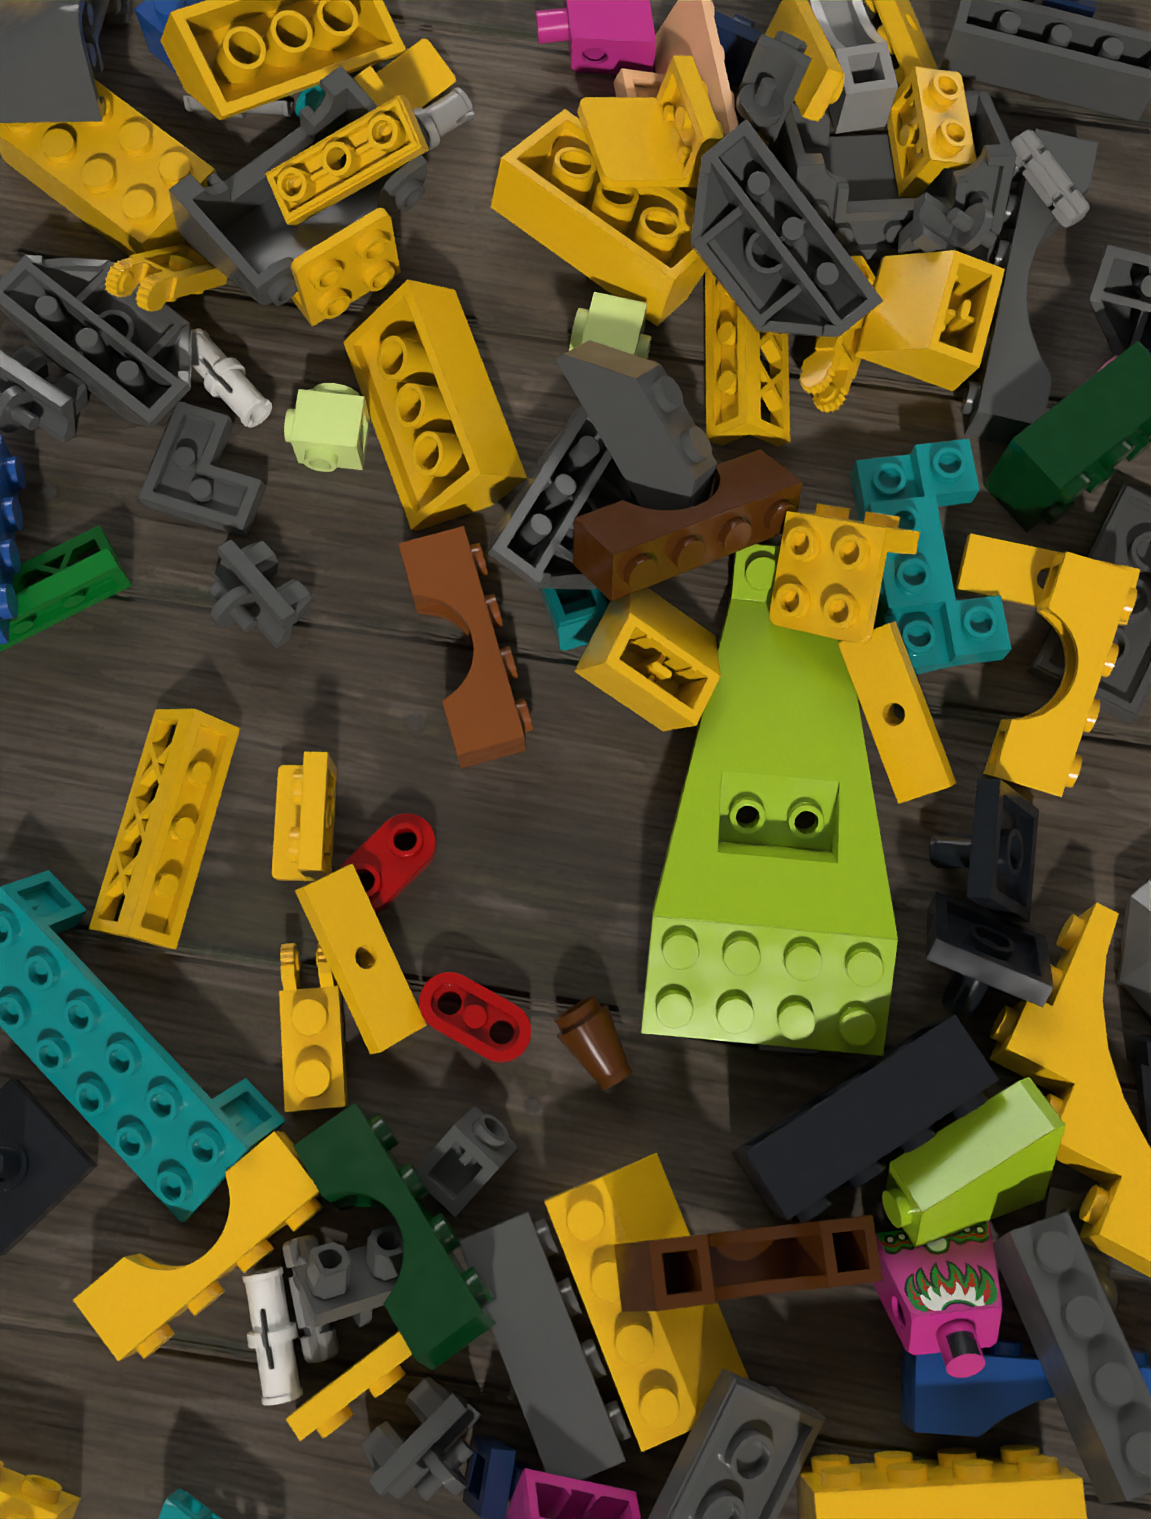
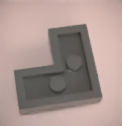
[138,401,266,538]

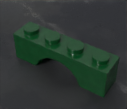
[293,1102,497,1370]

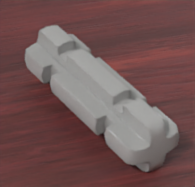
[1011,130,1090,228]
[282,1235,339,1363]

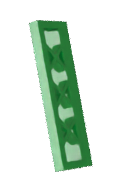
[0,525,132,652]

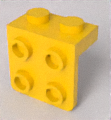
[577,55,724,188]
[291,208,401,327]
[769,503,920,643]

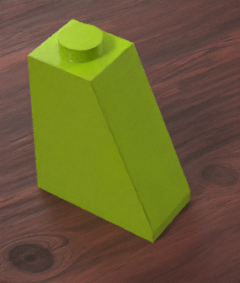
[882,1077,1066,1248]

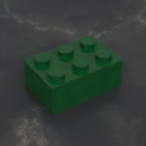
[983,341,1151,532]

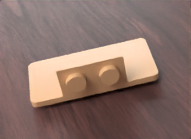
[613,0,739,200]

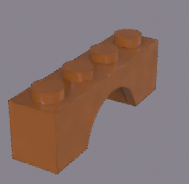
[398,526,533,769]

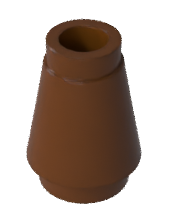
[554,995,633,1090]

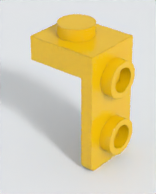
[353,38,456,110]

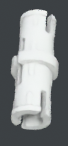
[191,328,272,428]
[242,1266,303,1405]

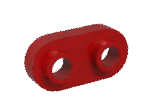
[339,813,437,913]
[419,972,532,1063]

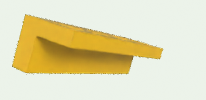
[705,268,790,447]
[89,709,240,950]

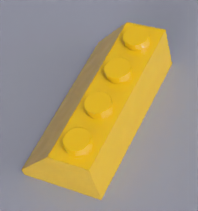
[160,0,406,121]
[490,109,708,326]
[343,279,527,530]
[544,1153,749,1452]

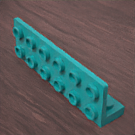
[0,870,286,1222]

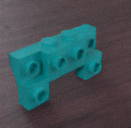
[850,439,1012,675]

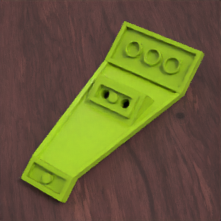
[641,544,898,1056]

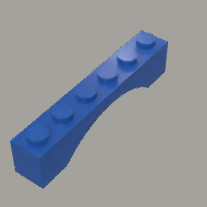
[901,1339,1151,1437]

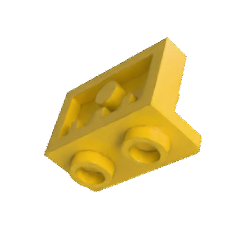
[887,66,976,198]
[272,752,337,881]

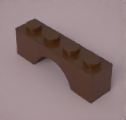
[573,449,802,602]
[614,1215,883,1312]

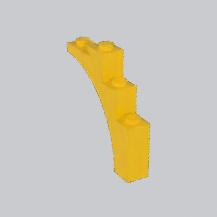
[990,902,1151,1278]

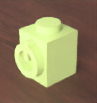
[569,292,652,359]
[284,383,371,472]

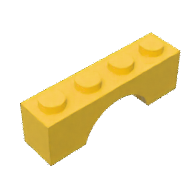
[983,551,1137,797]
[73,1131,323,1361]

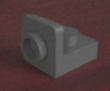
[416,1107,517,1217]

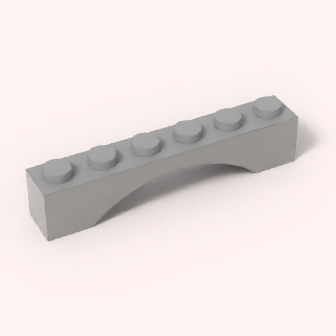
[808,0,898,134]

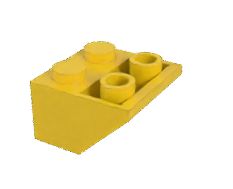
[854,250,1005,392]
[574,587,721,731]

